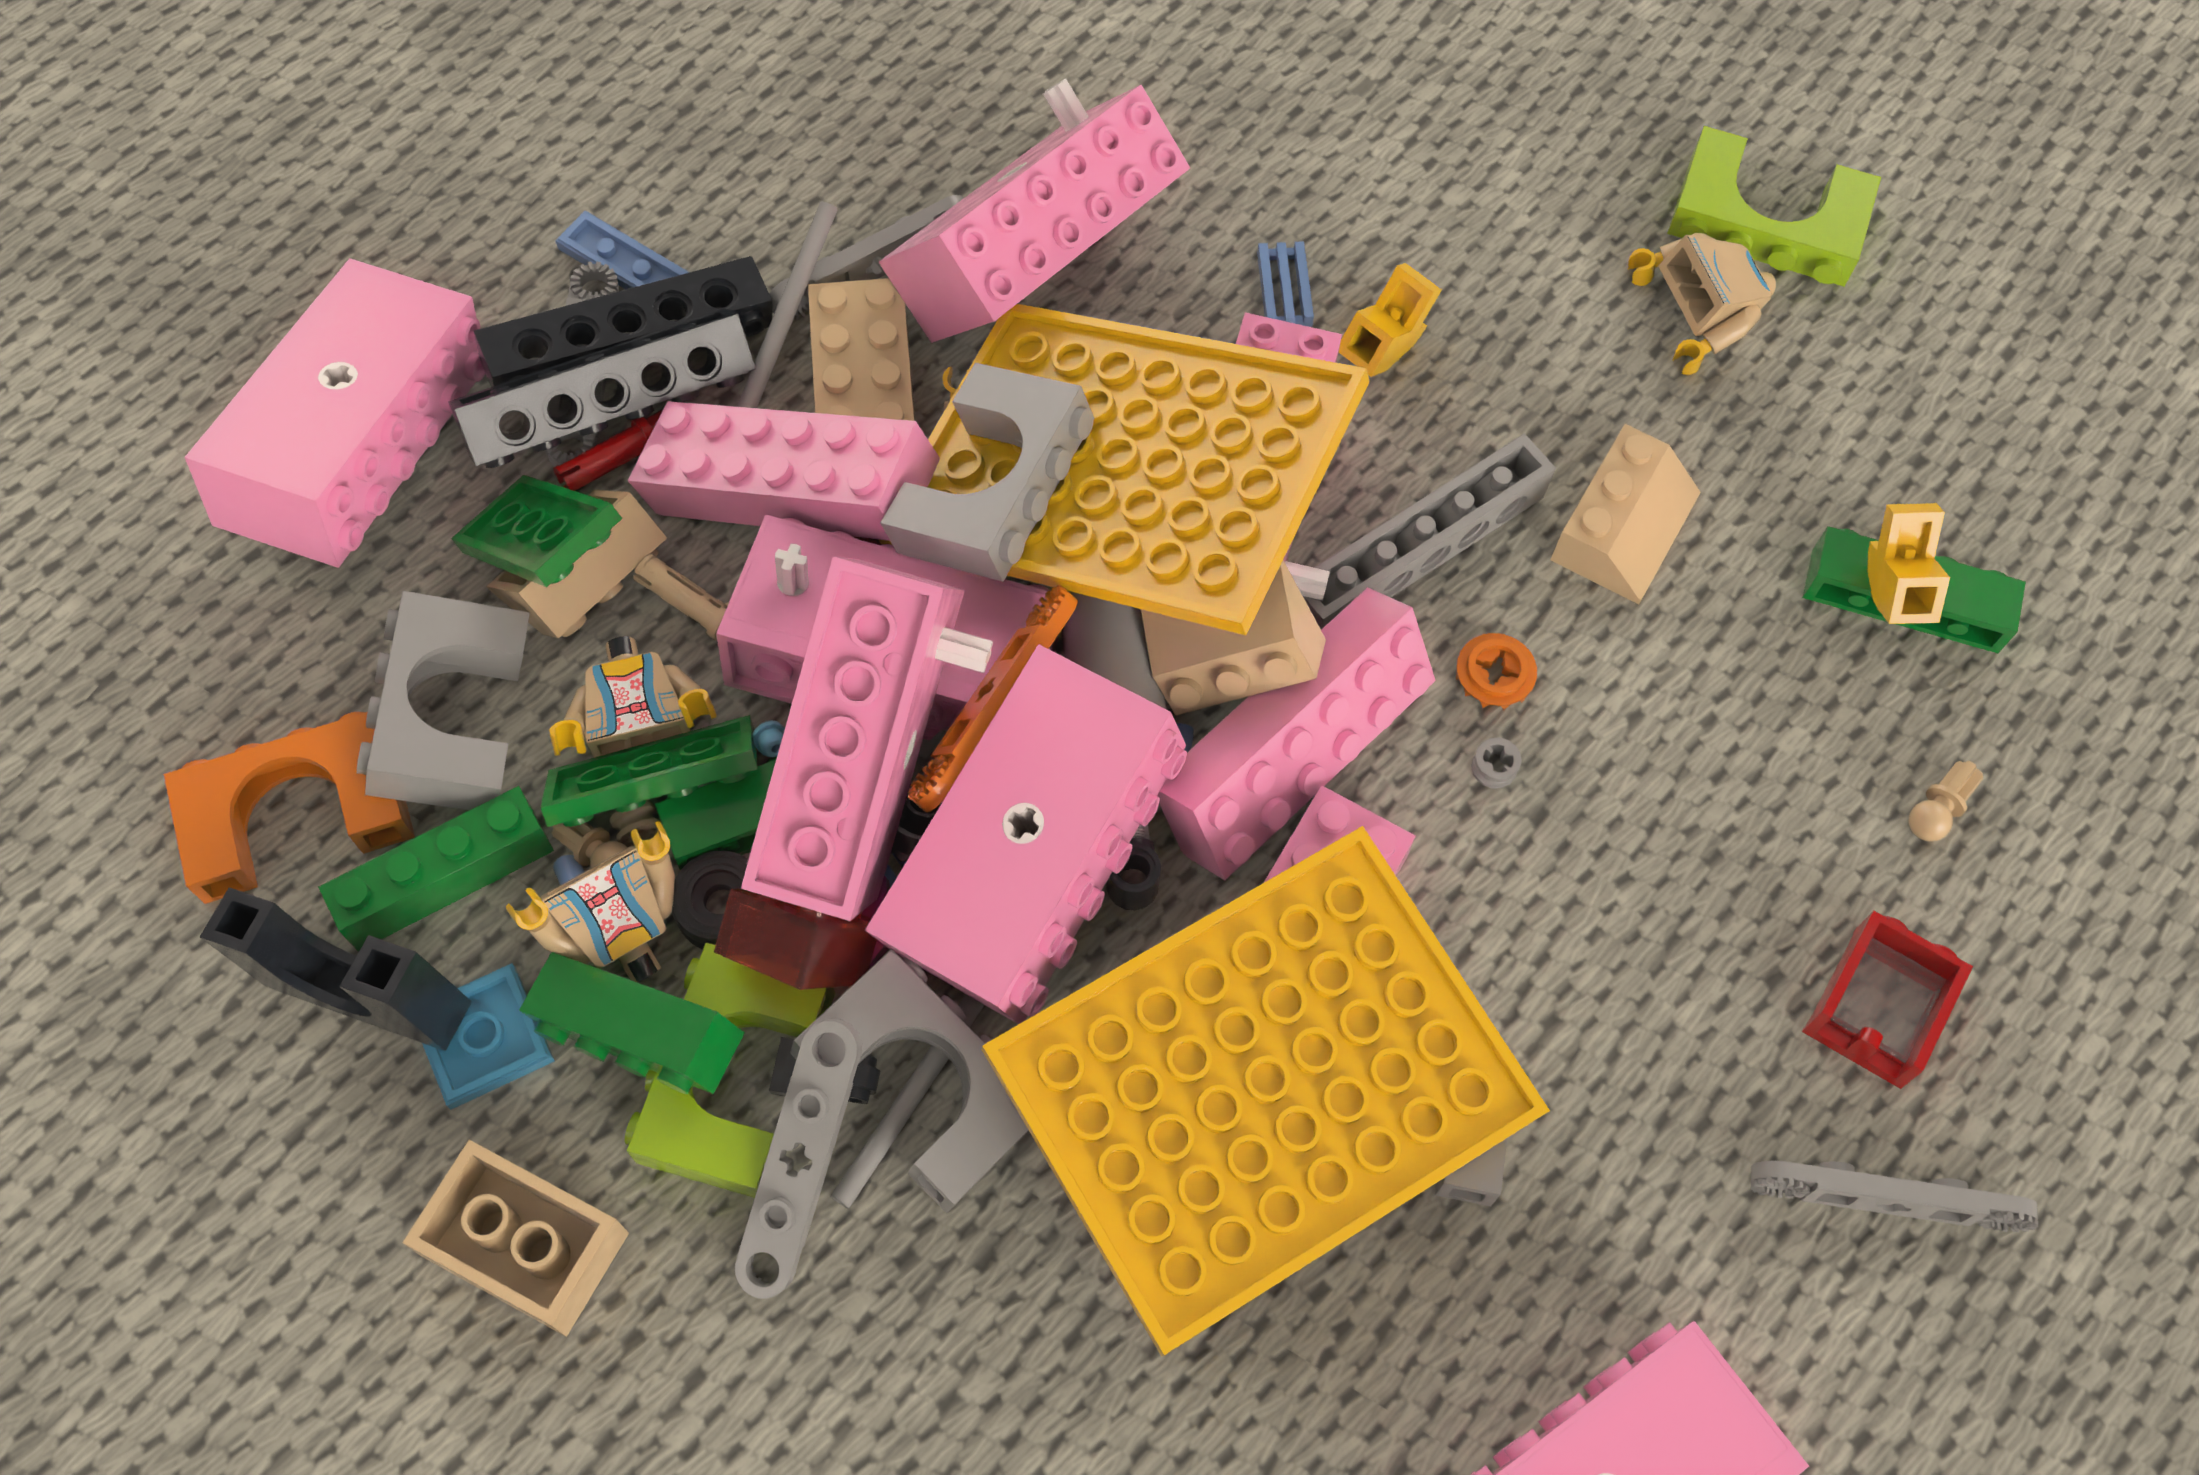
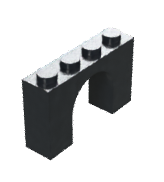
[200,887,472,1051]

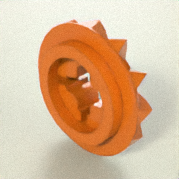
[1456,633,1537,710]

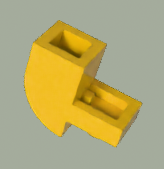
[1339,263,1442,377]
[1868,503,1950,624]

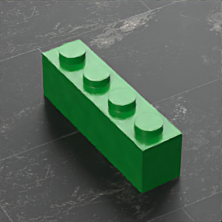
[1802,526,2026,654]
[655,757,777,870]
[318,786,554,951]
[519,952,745,1094]

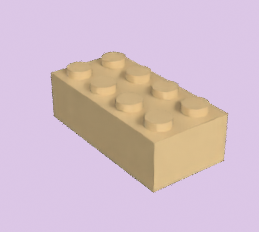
[808,278,915,421]

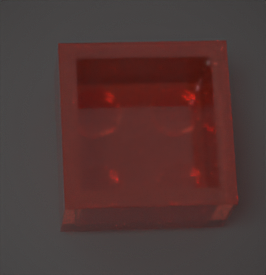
[714,889,877,990]

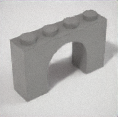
[880,363,1094,582]
[356,591,530,810]
[790,949,1029,1213]

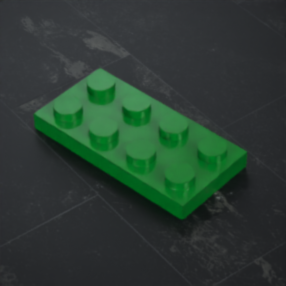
[451,475,623,588]
[541,715,758,827]

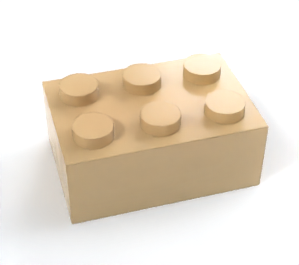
[402,1140,629,1337]

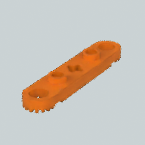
[908,585,1078,812]

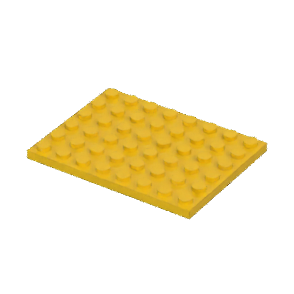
[878,304,1370,635]
[981,826,1550,1357]

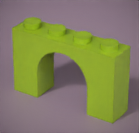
[1667,126,1881,287]
[624,943,835,1198]

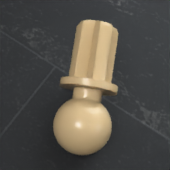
[1909,761,1983,841]
[552,822,628,868]

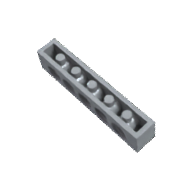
[1303,433,1556,629]

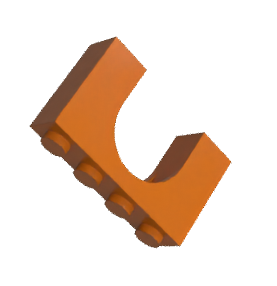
[164,712,415,904]

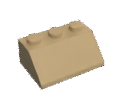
[1550,424,1701,604]
[486,490,667,639]
[1141,560,1326,715]

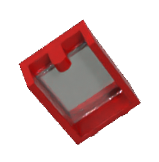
[1802,910,1973,1089]

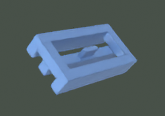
[1257,241,1314,327]

